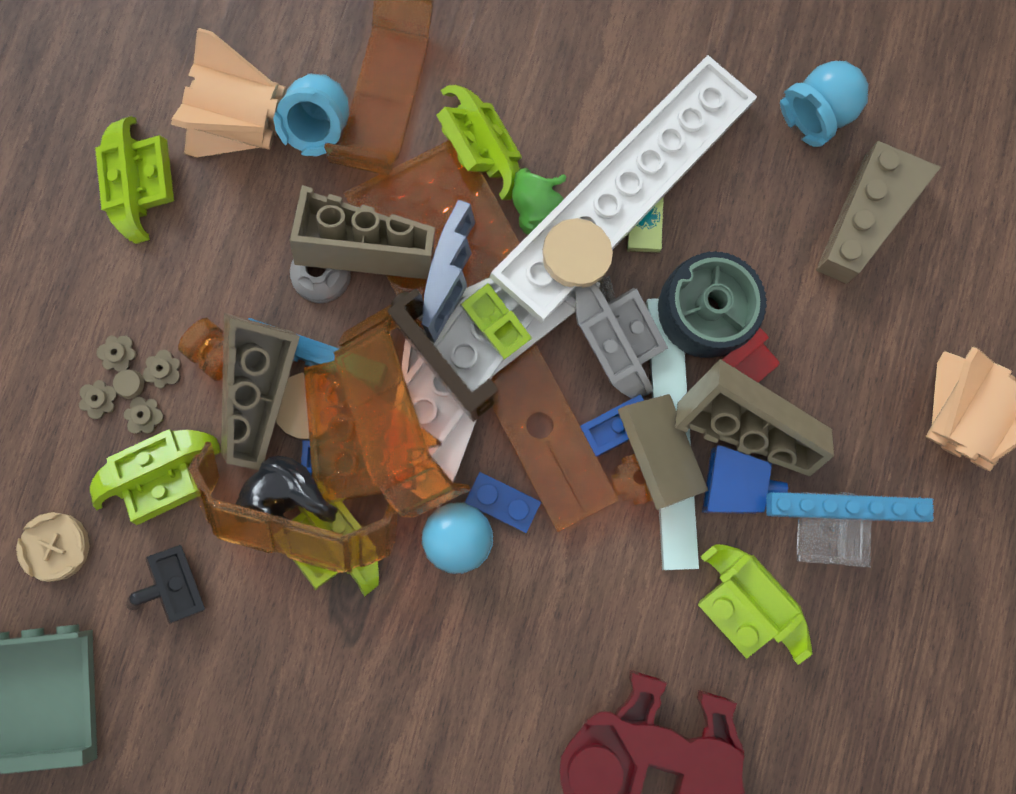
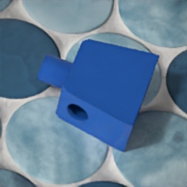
[702,445,788,514]

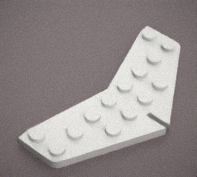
[388,277,600,508]

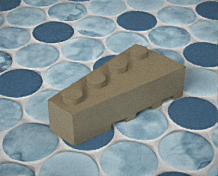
[816,141,941,284]
[221,313,300,470]
[675,359,834,476]

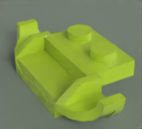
[436,85,522,200]
[95,116,174,244]
[90,429,221,525]
[274,481,379,596]
[698,544,812,665]

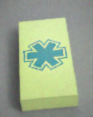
[627,198,663,253]

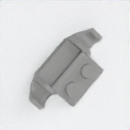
[575,283,668,398]

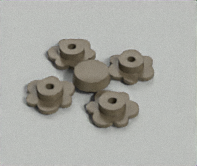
[79,336,181,434]

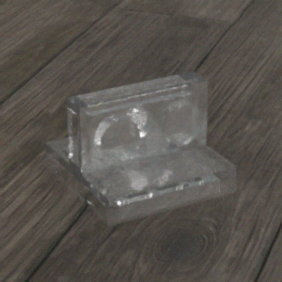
[796,492,872,567]

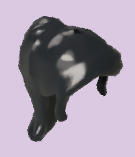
[234,455,338,530]

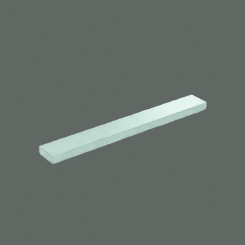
[646,298,699,570]

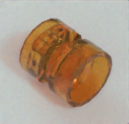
[178,318,224,381]

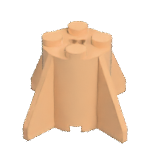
[171,28,286,157]
[925,347,1016,472]

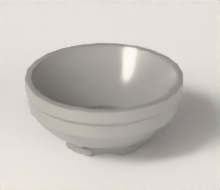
[290,260,351,303]

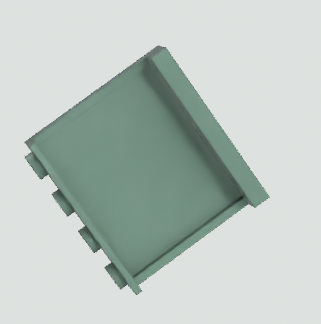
[0,624,97,774]

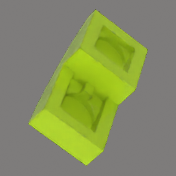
[459,283,532,360]

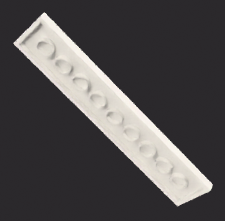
[490,55,757,324]

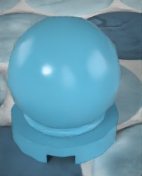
[780,61,868,147]
[273,74,349,156]
[422,503,493,573]

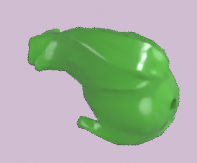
[512,168,566,235]

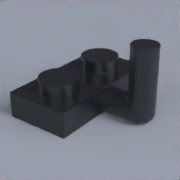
[126,545,205,624]

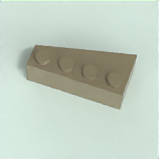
[290,185,435,279]

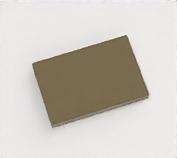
[618,394,708,510]

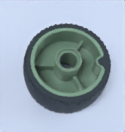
[658,251,767,358]

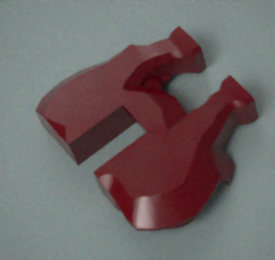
[560,670,745,794]

